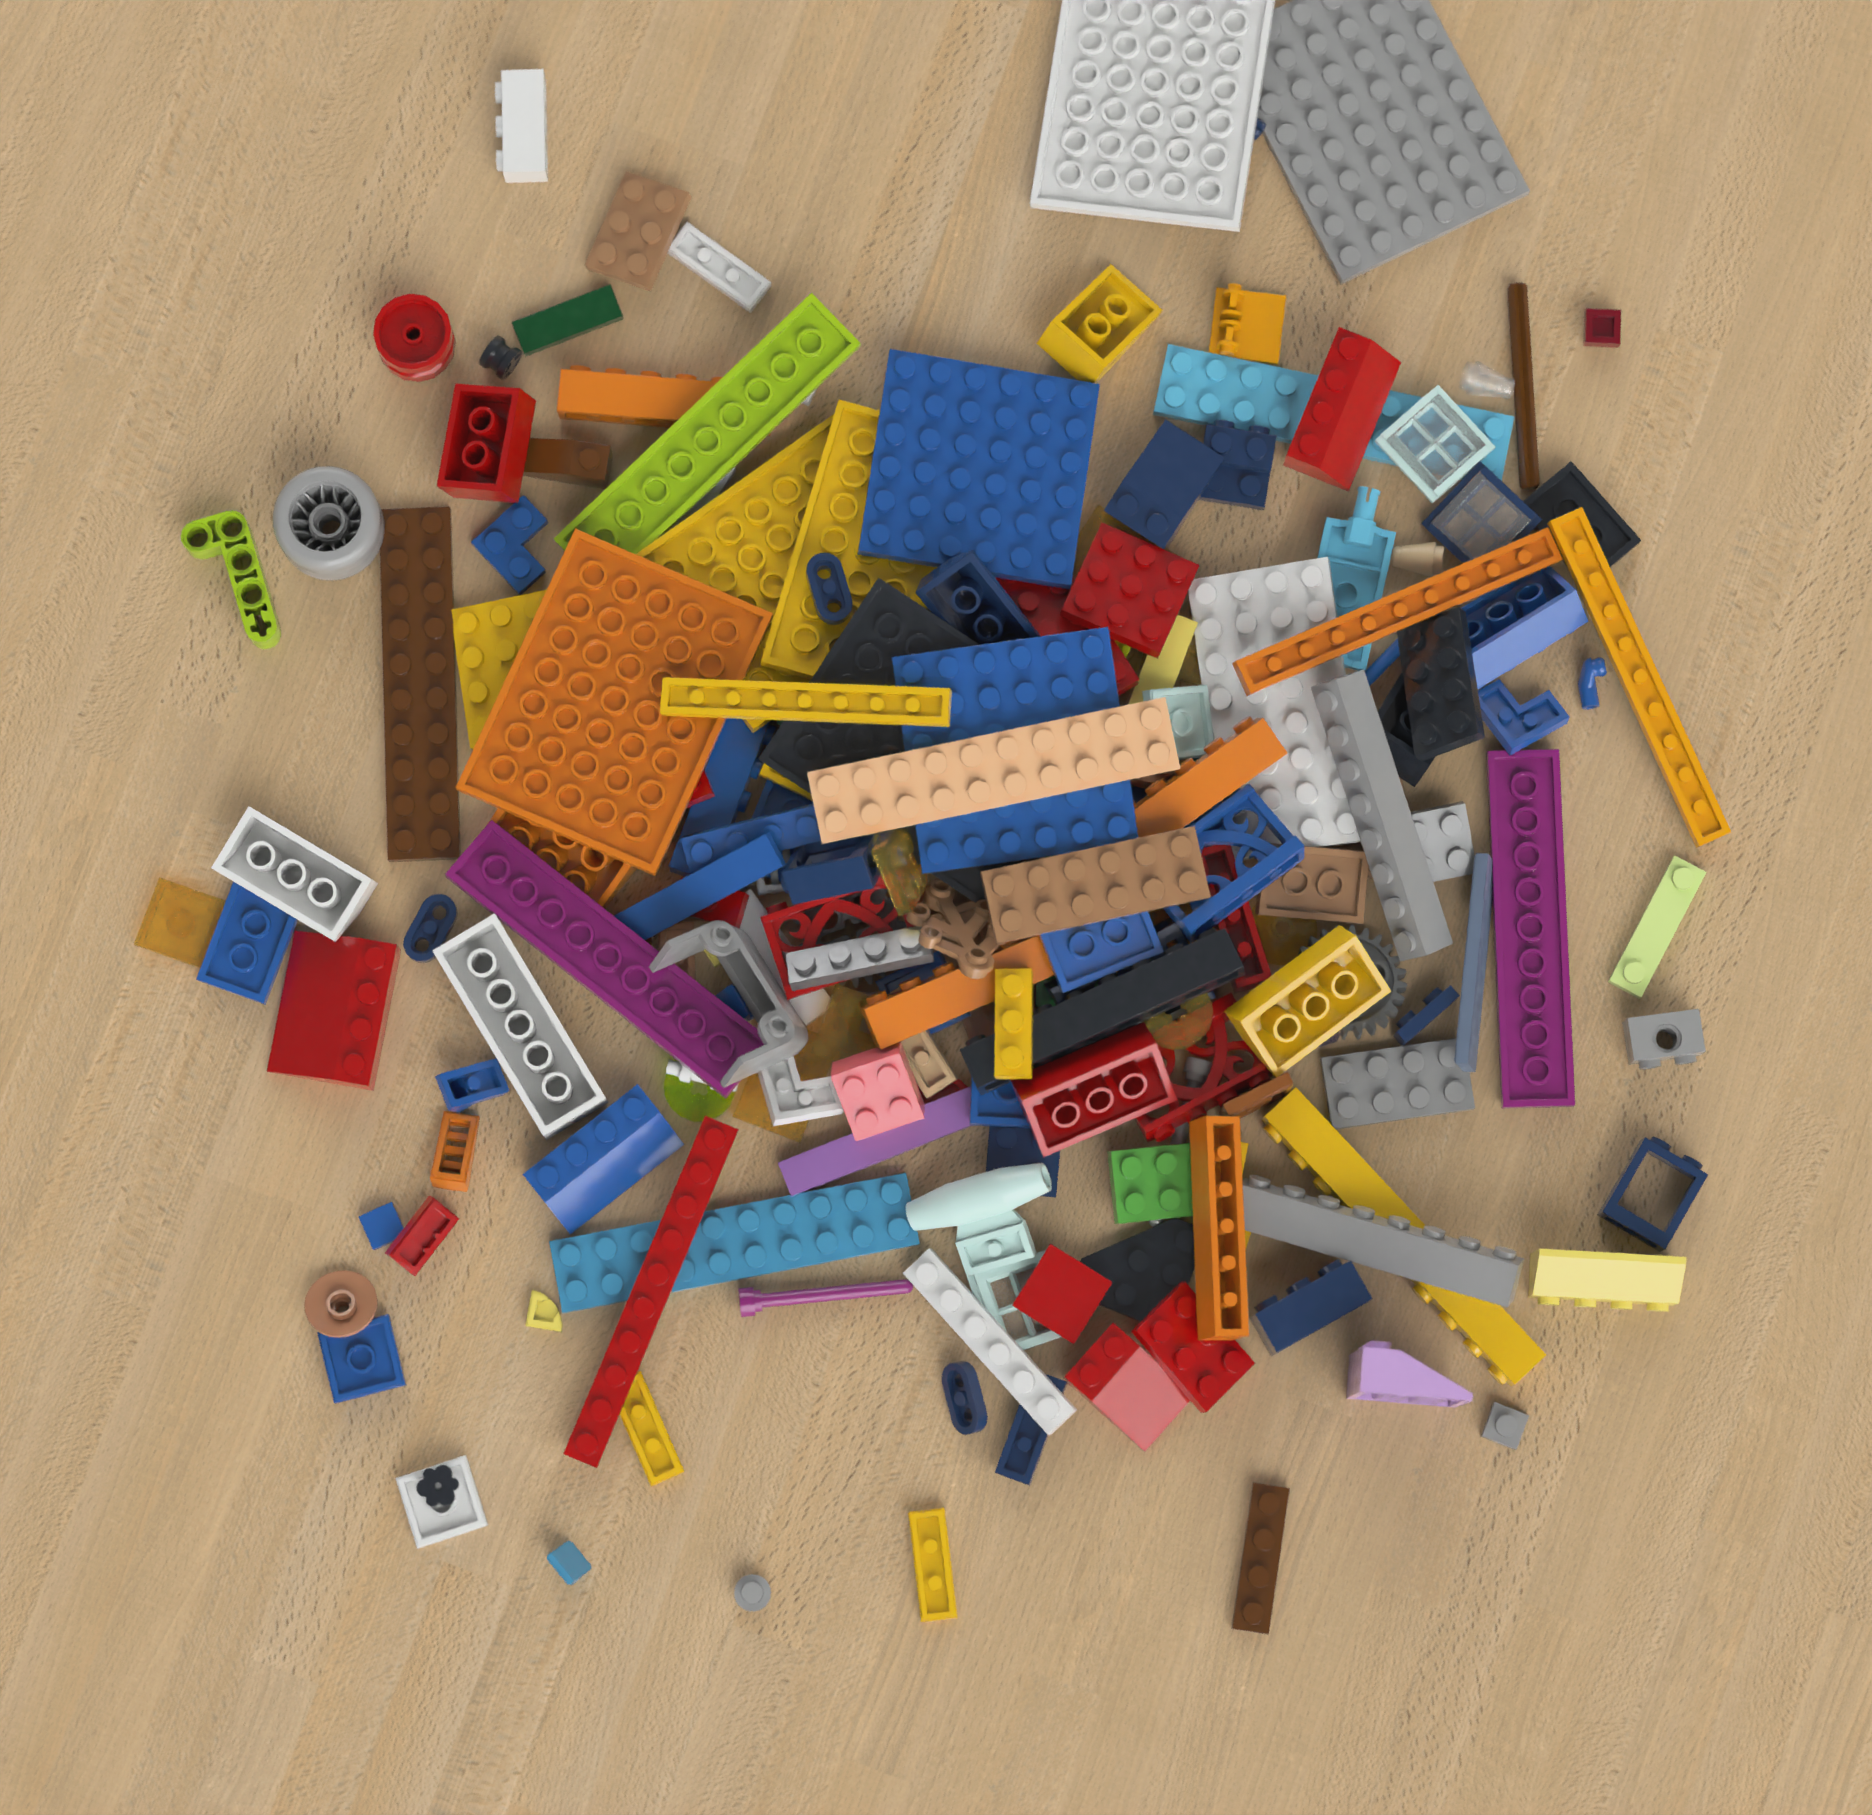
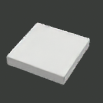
[395,1455,488,1549]

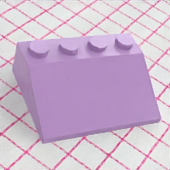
[1346,1341,1473,1407]

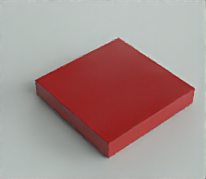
[1012,1243,1112,1344]

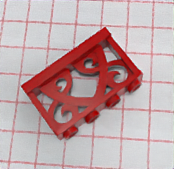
[760,867,915,1000]
[1134,993,1273,1142]

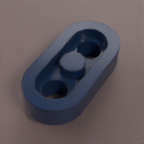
[806,553,853,625]
[403,894,458,963]
[941,1361,988,1435]

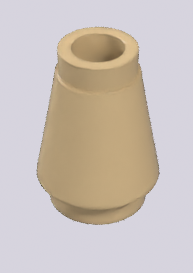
[1393,542,1445,577]

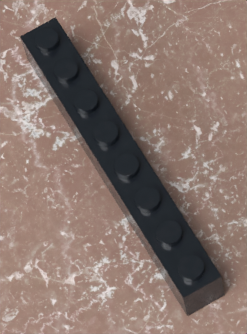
[959,928,1246,1096]

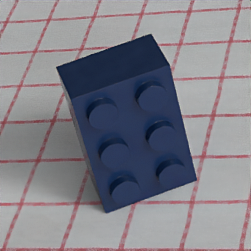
[1250,1259,1373,1357]

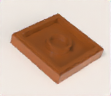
[1219,1072,1293,1119]

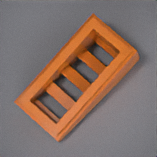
[430,1111,480,1192]

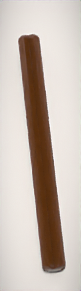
[1507,282,1540,490]

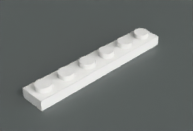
[903,1248,1077,1435]

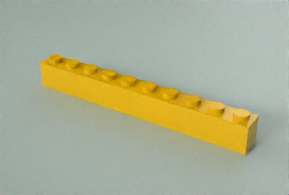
[1262,1087,1546,1386]

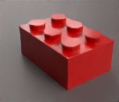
[436,383,536,503]

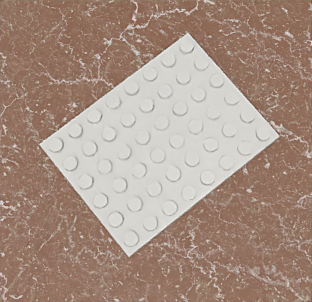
[1030,0,1275,232]

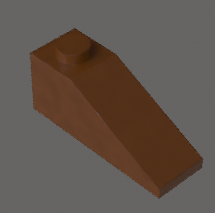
[523,438,613,490]

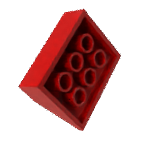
[267,931,401,1091]

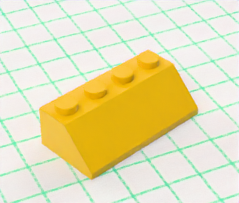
[1225,925,1391,1077]

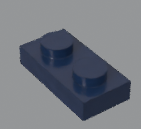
[1393,985,1460,1046]

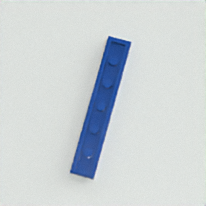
[614,832,787,940]

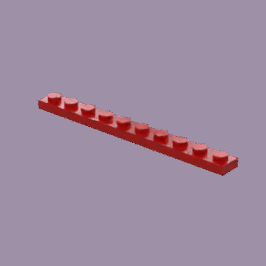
[563,1115,739,1468]

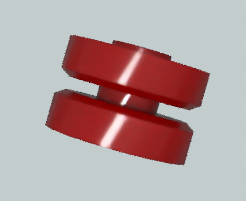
[373,293,456,382]

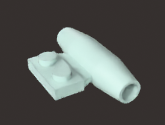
[906,1163,1052,1277]

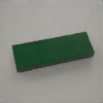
[512,284,624,357]

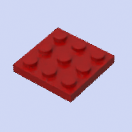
[1059,522,1200,659]

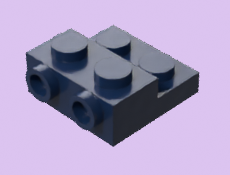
[1199,420,1277,510]

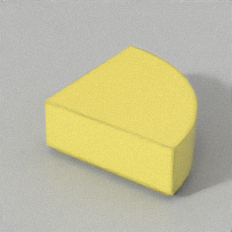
[525,1290,563,1332]

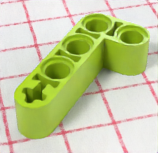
[181,510,281,649]

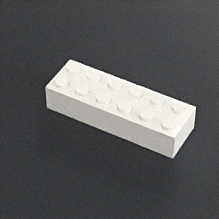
[432,913,609,1140]

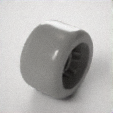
[273,466,385,581]

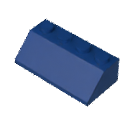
[1461,566,1588,690]
[523,1084,684,1235]

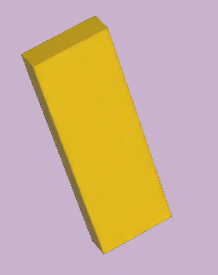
[620,1371,685,1487]
[908,1508,958,1622]

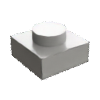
[1481,1402,1529,1450]

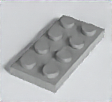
[1320,1038,1475,1130]

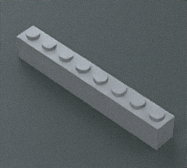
[1311,669,1453,961]
[1243,1175,1524,1307]

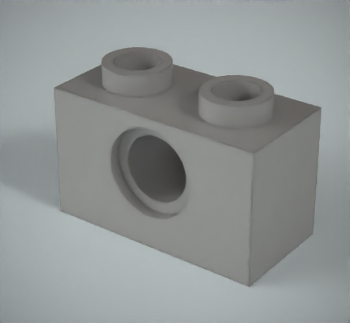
[1622,1009,1706,1070]

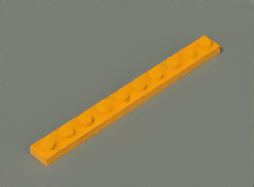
[1547,507,1731,848]

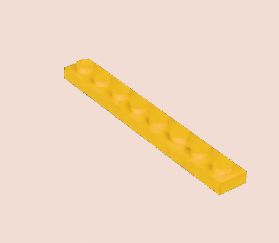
[660,677,952,727]

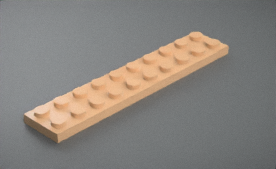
[807,697,1180,844]

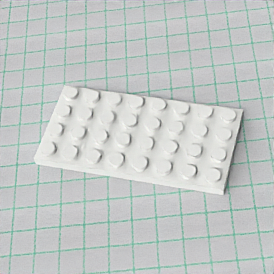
[1188,557,1361,860]

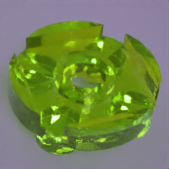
[664,1059,736,1123]

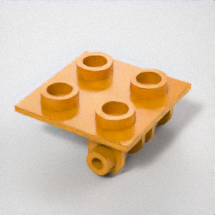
[1209,283,1286,364]

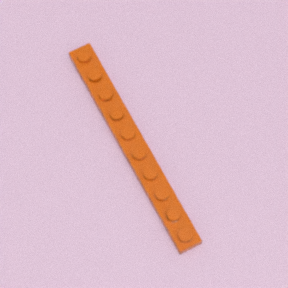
[1232,527,1563,696]

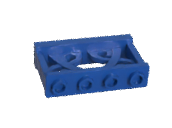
[1163,784,1304,943]

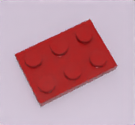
[1131,1282,1255,1413]

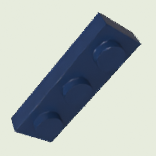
[995,1373,1068,1486]

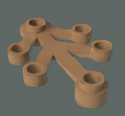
[907,879,1006,979]

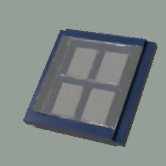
[1421,461,1542,563]

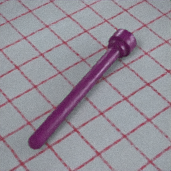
[738,1279,913,1317]

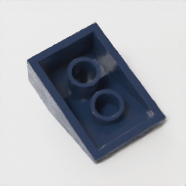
[1104,419,1225,549]

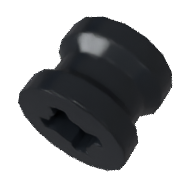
[479,335,523,381]

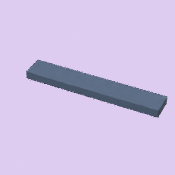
[1454,853,1492,1072]

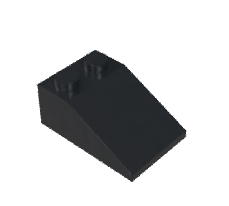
[1377,672,1435,787]

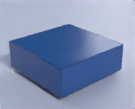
[359,1202,404,1251]

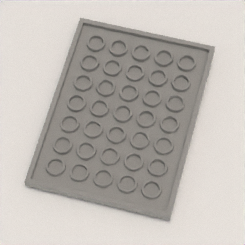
[1257,0,1530,284]

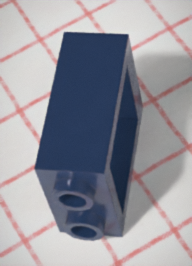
[780,832,890,905]
[1597,1136,1709,1252]

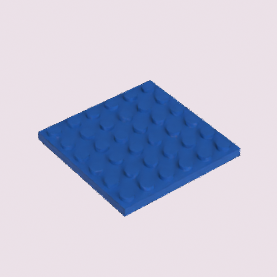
[858,349,1100,590]
[892,627,1138,874]

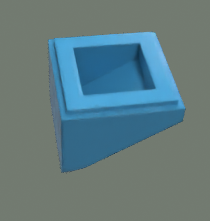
[547,1541,592,1585]

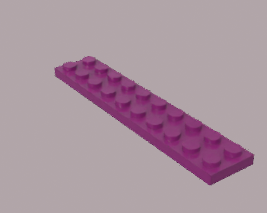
[1486,749,1575,1109]
[445,820,764,1099]

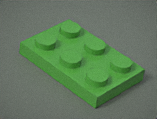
[1107,1143,1193,1224]

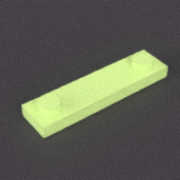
[1608,856,1707,999]

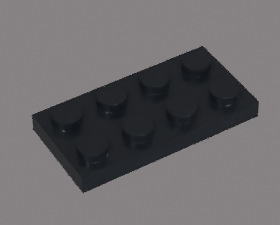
[1397,607,1485,761]

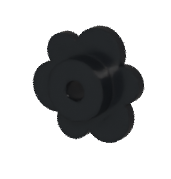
[416,1465,459,1506]

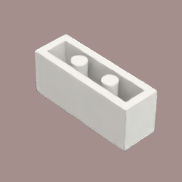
[495,69,548,183]

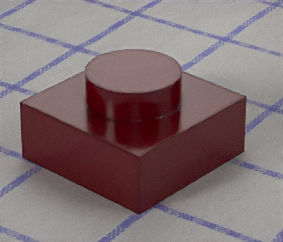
[1583,308,1621,348]

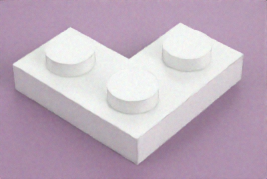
[758,1056,844,1126]

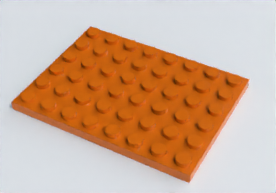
[456,528,773,876]

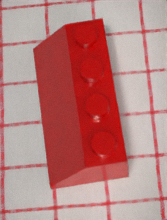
[1283,327,1401,492]
[1010,1022,1177,1157]

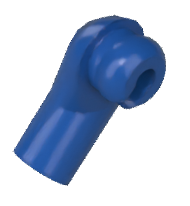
[1578,657,1607,710]

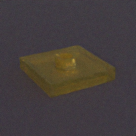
[134,877,226,969]

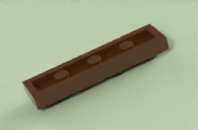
[1231,1483,1290,1634]

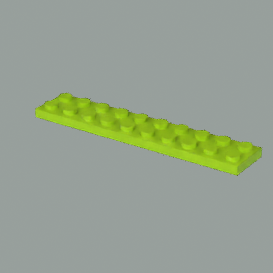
[554,292,861,554]

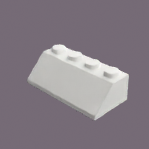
[211,806,378,942]

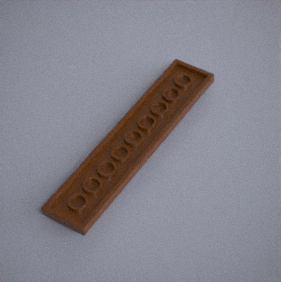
[380,507,461,862]

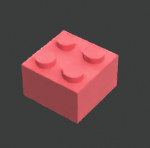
[831,1041,925,1141]

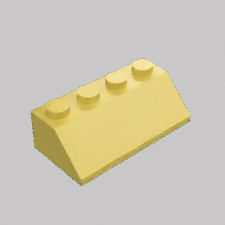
[1528,1249,1686,1312]

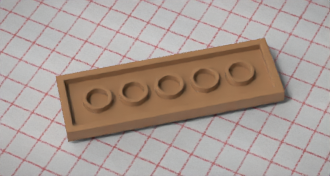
[980,826,1211,944]

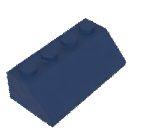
[915,550,1041,645]

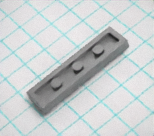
[786,926,934,991]

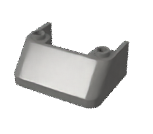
[649,920,808,1088]

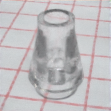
[1459,361,1515,399]

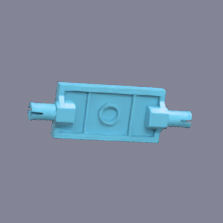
[1317,486,1396,671]

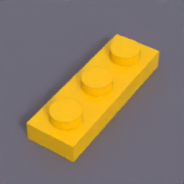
[994,968,1033,1079]

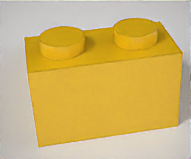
[1036,264,1163,383]

